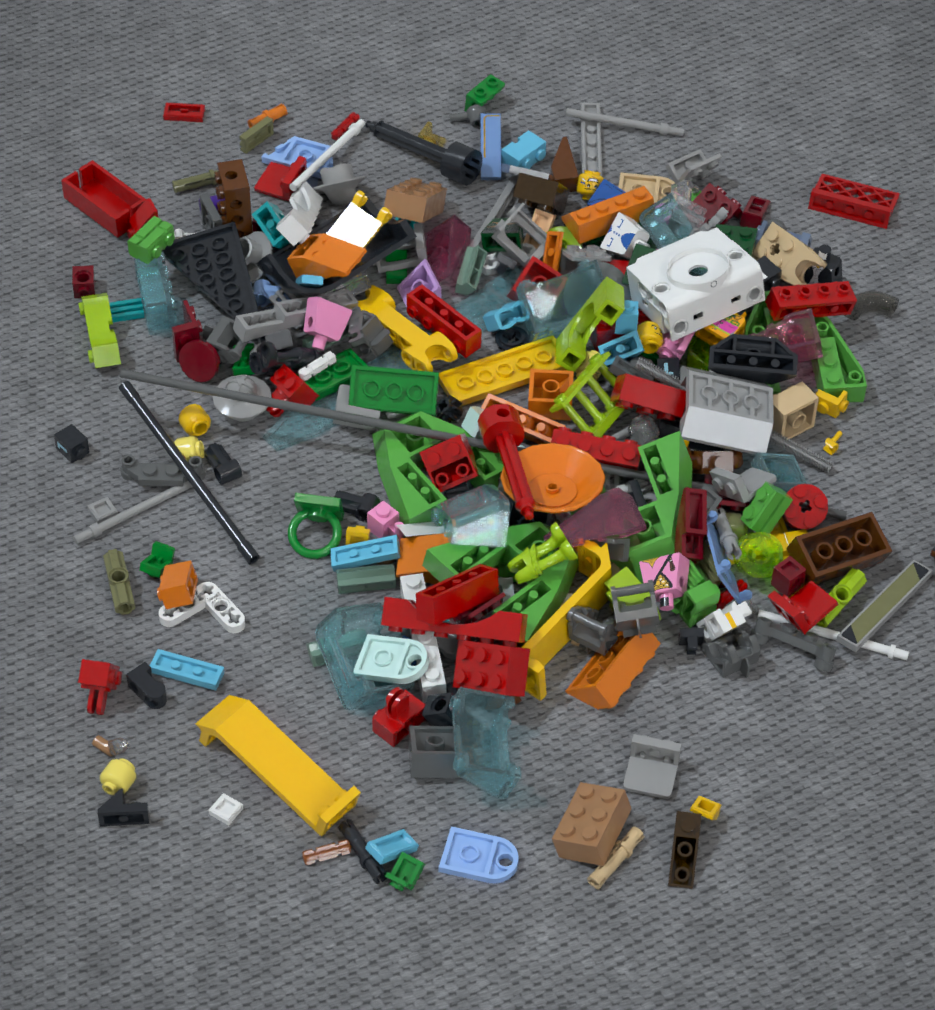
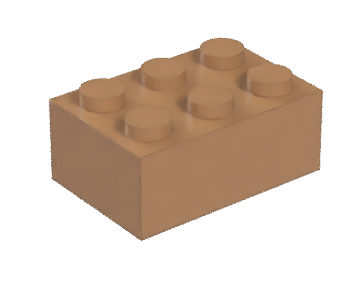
[552,782,632,866]

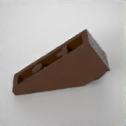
[548,136,579,192]

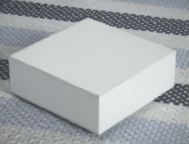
[208,793,243,826]

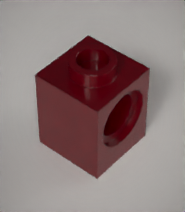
[72,265,95,298]
[771,556,807,597]

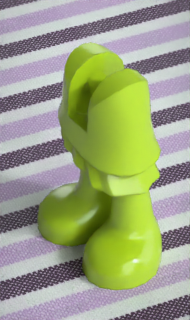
[507,522,578,584]

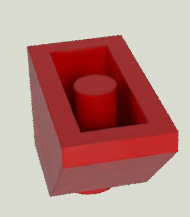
[127,198,158,239]

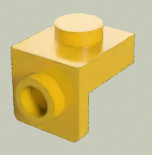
[815,389,849,418]

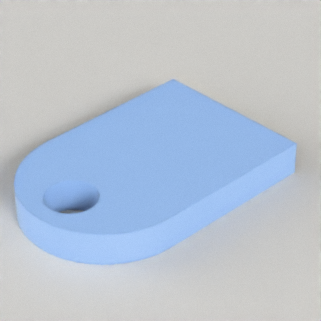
[439,826,518,883]

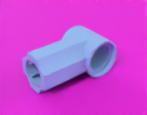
[253,279,291,307]

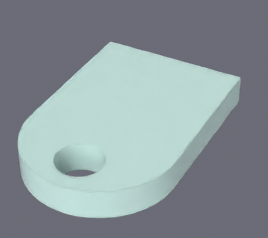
[353,634,429,684]

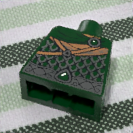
[481,217,524,252]

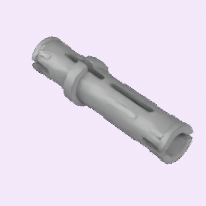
[714,508,742,560]

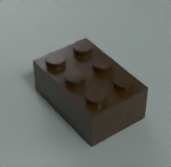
[513,172,570,216]

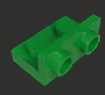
[464,74,505,112]

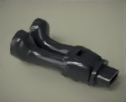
[249,341,325,374]

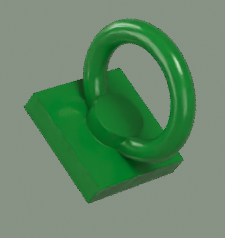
[288,492,344,559]

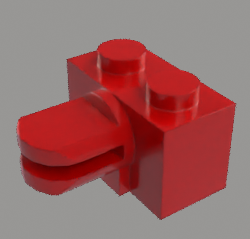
[266,364,319,418]
[78,659,122,715]
[372,687,426,747]

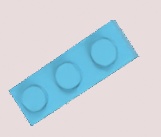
[331,535,400,572]
[150,649,225,691]

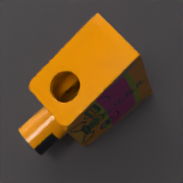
[695,310,747,346]

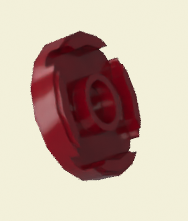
[179,339,220,382]

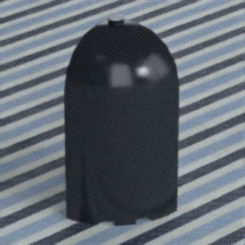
[256,195,417,296]

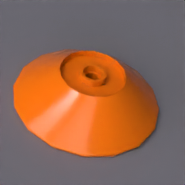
[500,443,605,514]

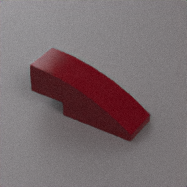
[674,487,707,563]

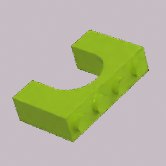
[556,276,625,372]

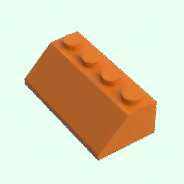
[561,186,654,244]
[565,631,660,710]

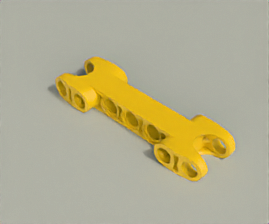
[350,285,458,372]

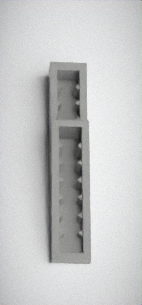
[233,289,359,343]

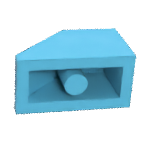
[615,300,638,334]
[598,330,644,367]

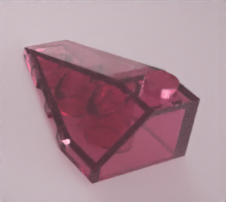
[424,215,471,283]
[750,308,823,362]
[543,488,646,550]

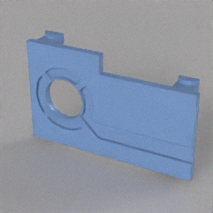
[707,511,752,605]

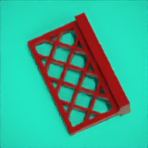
[808,174,900,229]

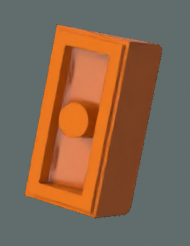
[543,231,564,271]

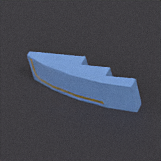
[481,113,501,180]

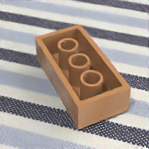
[384,178,447,223]

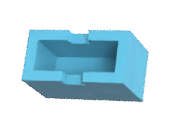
[501,130,546,169]

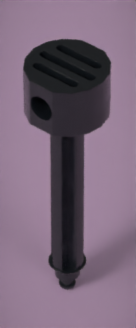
[365,120,483,186]

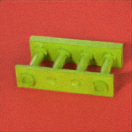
[549,351,625,437]

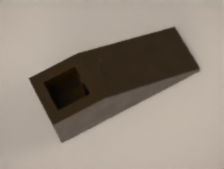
[668,811,702,889]

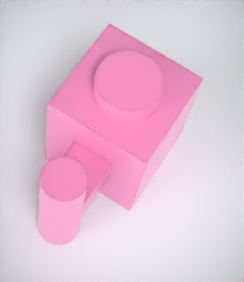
[656,331,695,360]
[367,501,404,544]

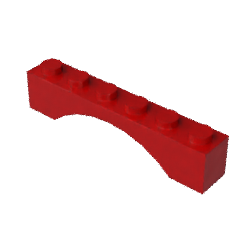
[381,597,528,647]

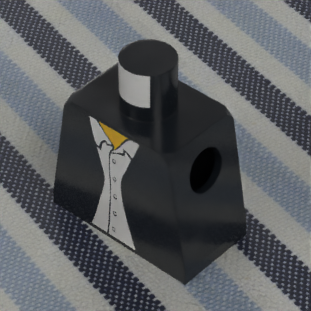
[804,245,843,284]

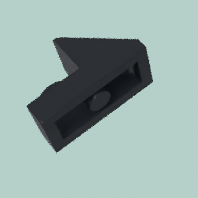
[98,788,149,827]

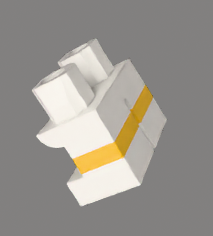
[696,601,752,643]

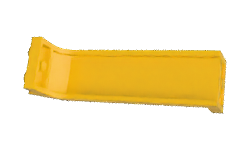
[521,537,612,701]
[195,695,361,837]

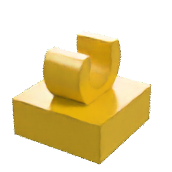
[345,525,370,545]

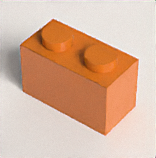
[157,560,198,609]

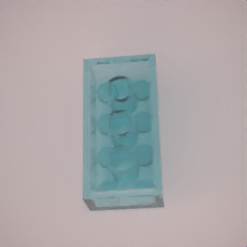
[134,251,177,335]

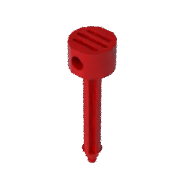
[478,404,536,520]

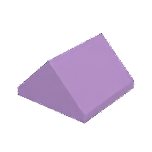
[397,259,442,307]

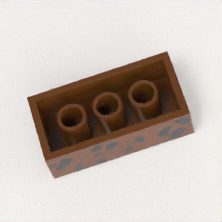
[786,512,892,585]

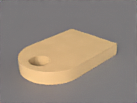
[618,173,679,205]

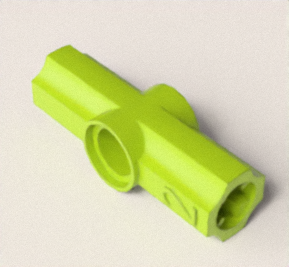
[817,568,867,628]

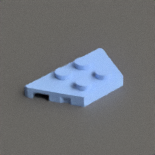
[262,136,333,179]

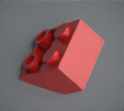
[419,433,479,492]

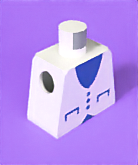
[600,212,650,259]

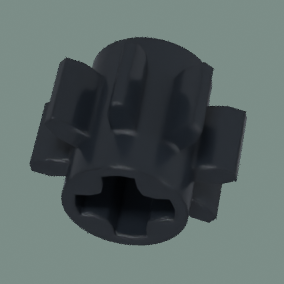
[436,395,463,423]

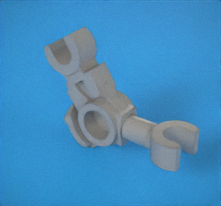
[689,207,729,236]

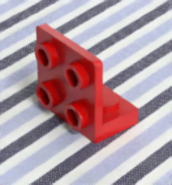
[254,156,307,202]
[767,581,838,635]

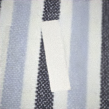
[396,520,458,537]

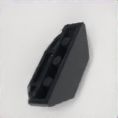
[708,334,798,385]

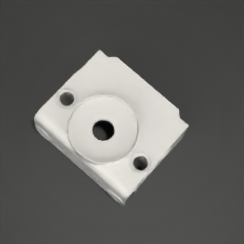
[626,227,765,342]

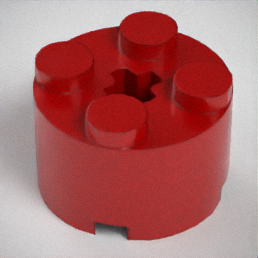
[782,484,828,530]

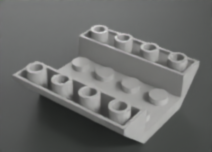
[680,366,774,456]

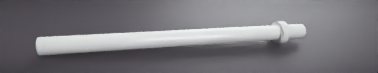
[289,119,365,191]
[757,609,909,661]

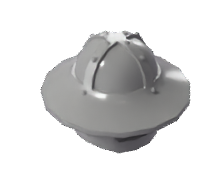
[313,163,366,205]
[240,231,272,283]
[212,375,272,422]

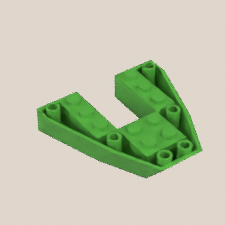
[744,291,867,403]
[372,411,503,524]
[570,431,692,584]
[422,522,578,647]

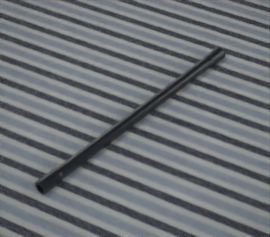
[119,381,260,564]

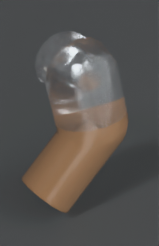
[92,735,130,756]

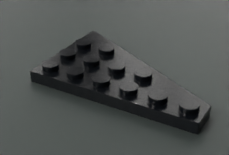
[161,222,259,320]

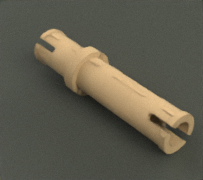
[587,827,645,889]

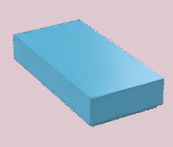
[296,274,323,288]
[365,829,419,865]

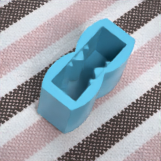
[483,299,534,332]

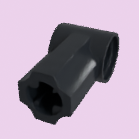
[204,443,242,485]
[334,490,381,523]

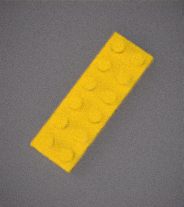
[438,335,568,407]

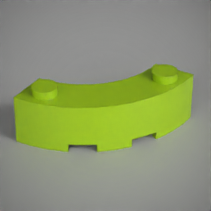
[78,293,121,368]

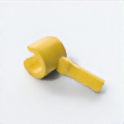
[823,431,842,455]

